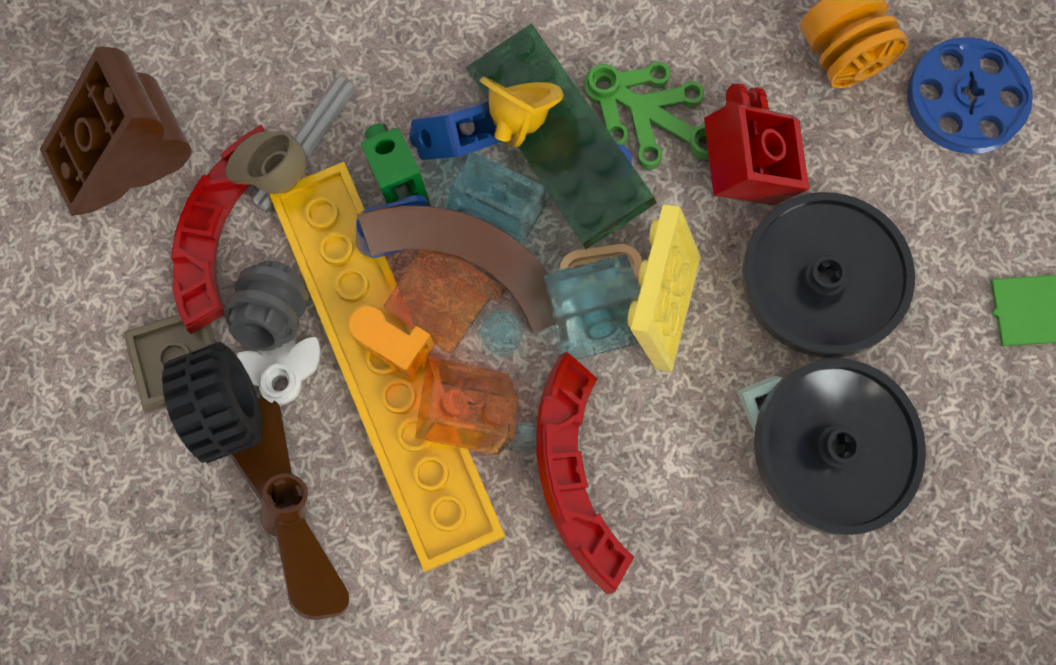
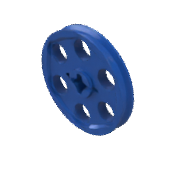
[907,37,1033,154]

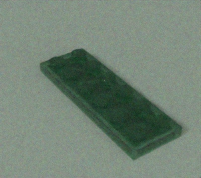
[466,23,657,250]

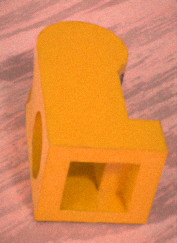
[348,306,435,379]

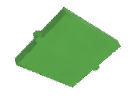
[990,275,1056,347]

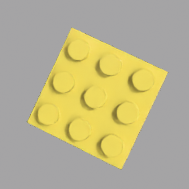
[628,204,701,372]

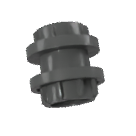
[224,261,309,351]

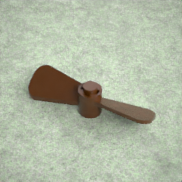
[230,398,349,620]

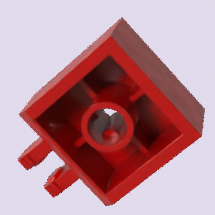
[704,83,809,205]

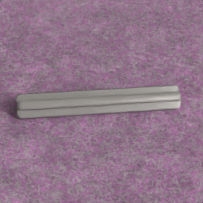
[251,76,354,213]

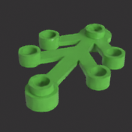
[584,62,709,170]

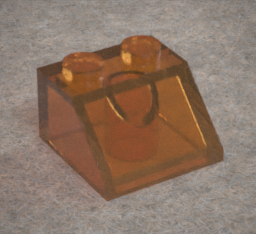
[415,356,518,455]

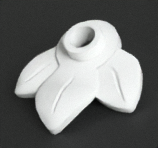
[237,337,321,405]

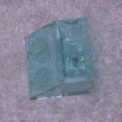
[445,152,546,246]

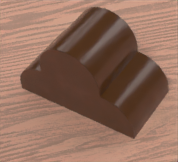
[40,47,191,216]

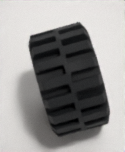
[162,342,262,463]

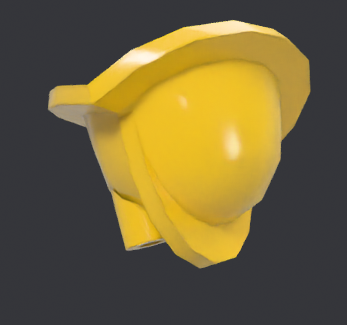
[479,76,564,147]

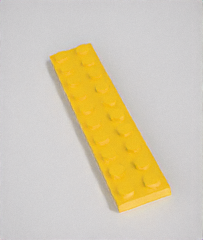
[269,162,506,573]

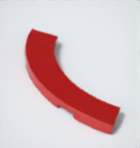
[171,125,265,334]
[536,351,634,594]

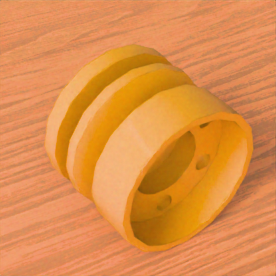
[799,0,909,89]

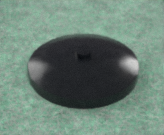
[742,192,915,358]
[754,358,926,535]

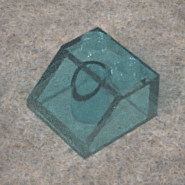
[544,254,640,360]

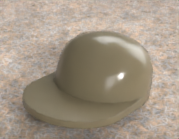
[226,131,307,194]

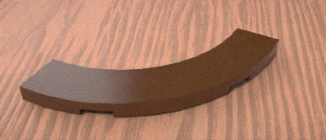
[357,205,572,333]

